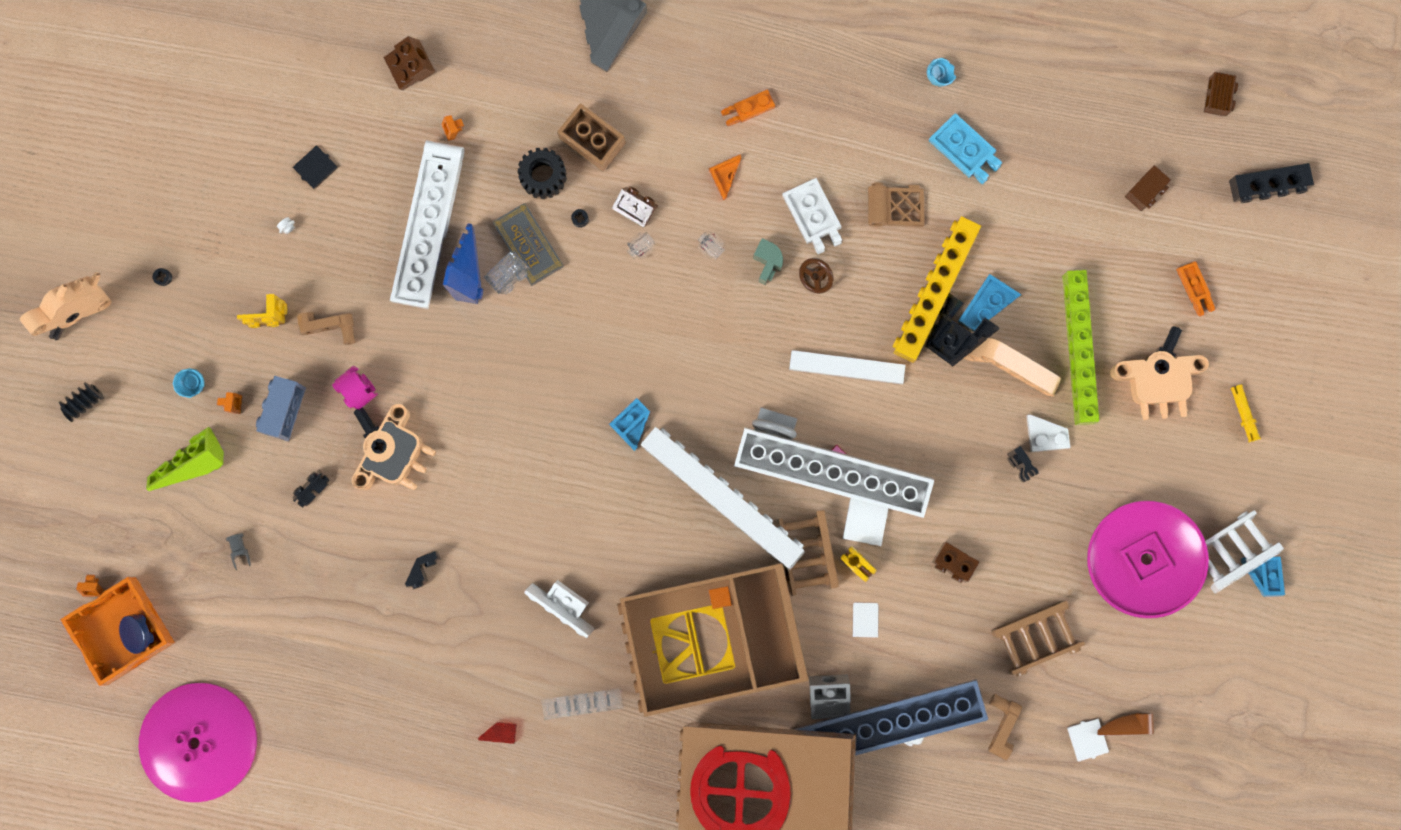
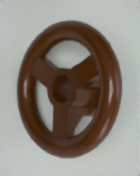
[799,258,834,294]

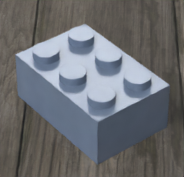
[256,376,306,442]

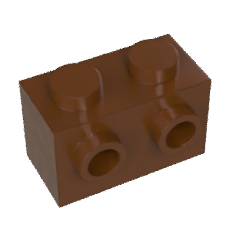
[932,542,979,583]

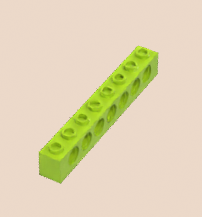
[1062,270,1099,425]

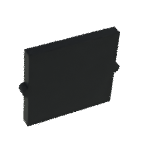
[293,145,338,189]

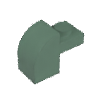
[753,238,783,285]

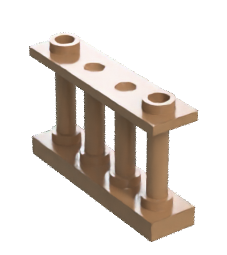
[775,510,839,596]
[991,601,1085,677]

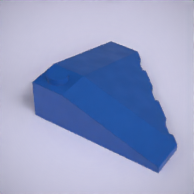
[443,223,483,304]

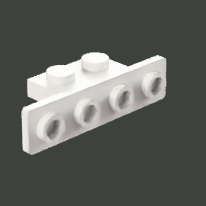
[524,580,595,638]

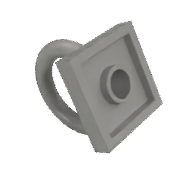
[752,408,797,439]

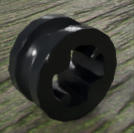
[571,209,589,228]
[152,268,172,286]

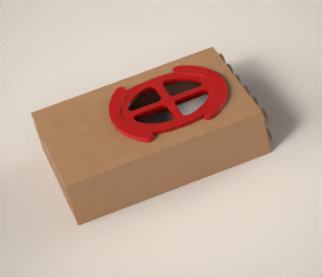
[676,722,856,830]

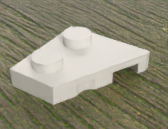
[1026,415,1070,452]

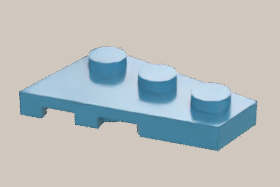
[958,274,1021,332]

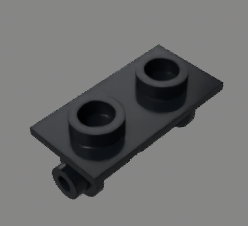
[292,469,330,508]

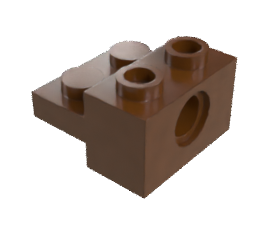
[383,36,435,90]

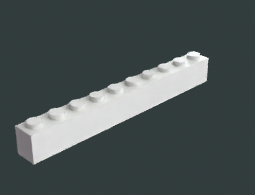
[641,427,805,571]

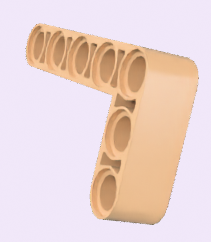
[964,338,1061,397]

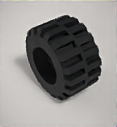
[518,148,567,199]

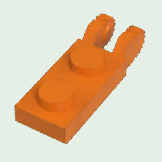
[721,89,775,126]
[1176,261,1215,317]

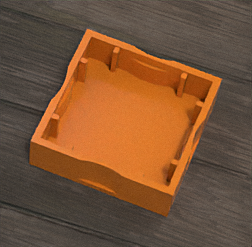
[60,577,175,686]

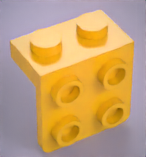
[237,294,288,328]

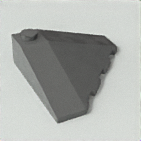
[579,0,647,72]

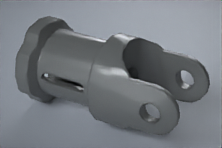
[226,533,251,570]

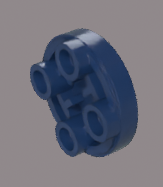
[119,614,154,654]

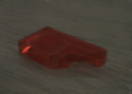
[478,722,517,744]

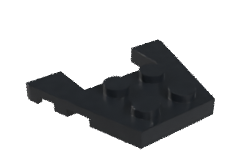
[925,293,1000,367]

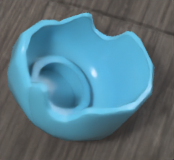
[927,58,956,87]
[172,368,205,398]

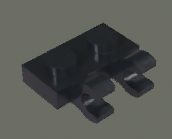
[1007,446,1039,483]

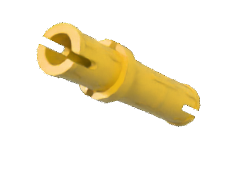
[1230,384,1261,443]

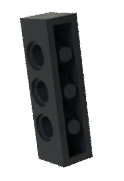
[1229,163,1314,204]

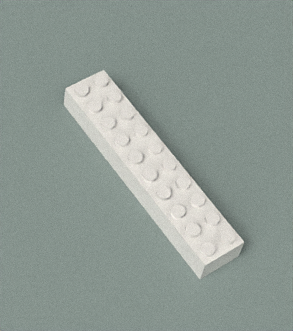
[734,427,934,518]

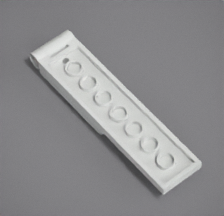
[390,140,464,309]

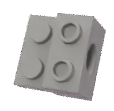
[809,674,851,719]

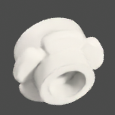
[277,217,295,234]

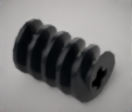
[59,382,104,422]

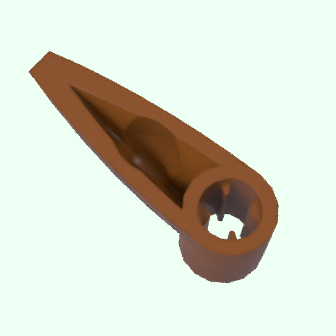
[1097,713,1154,735]

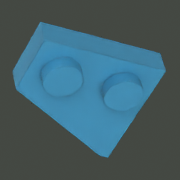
[609,398,650,451]
[1241,557,1285,597]

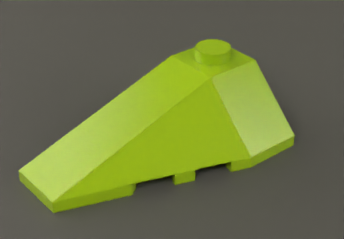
[146,427,224,491]

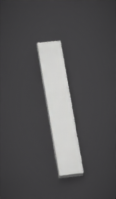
[789,350,905,384]

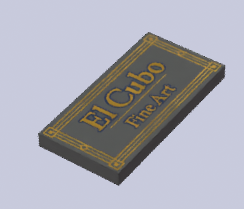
[493,203,564,286]

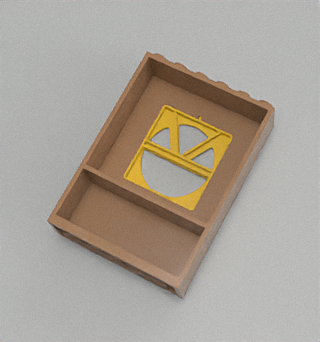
[617,563,808,717]

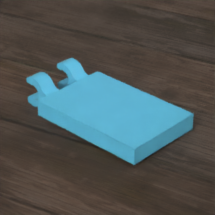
[929,113,1002,185]

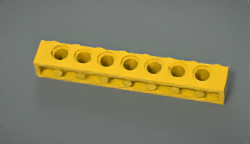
[892,216,981,363]

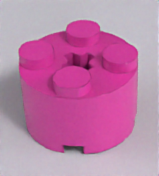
[332,365,378,410]

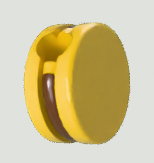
[841,546,877,582]

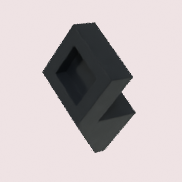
[405,551,441,590]

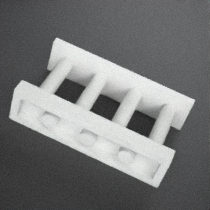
[1205,510,1284,594]

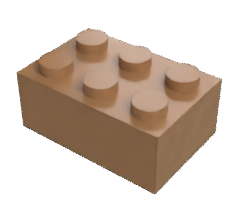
[557,103,626,172]

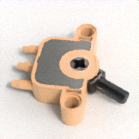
[352,404,436,491]

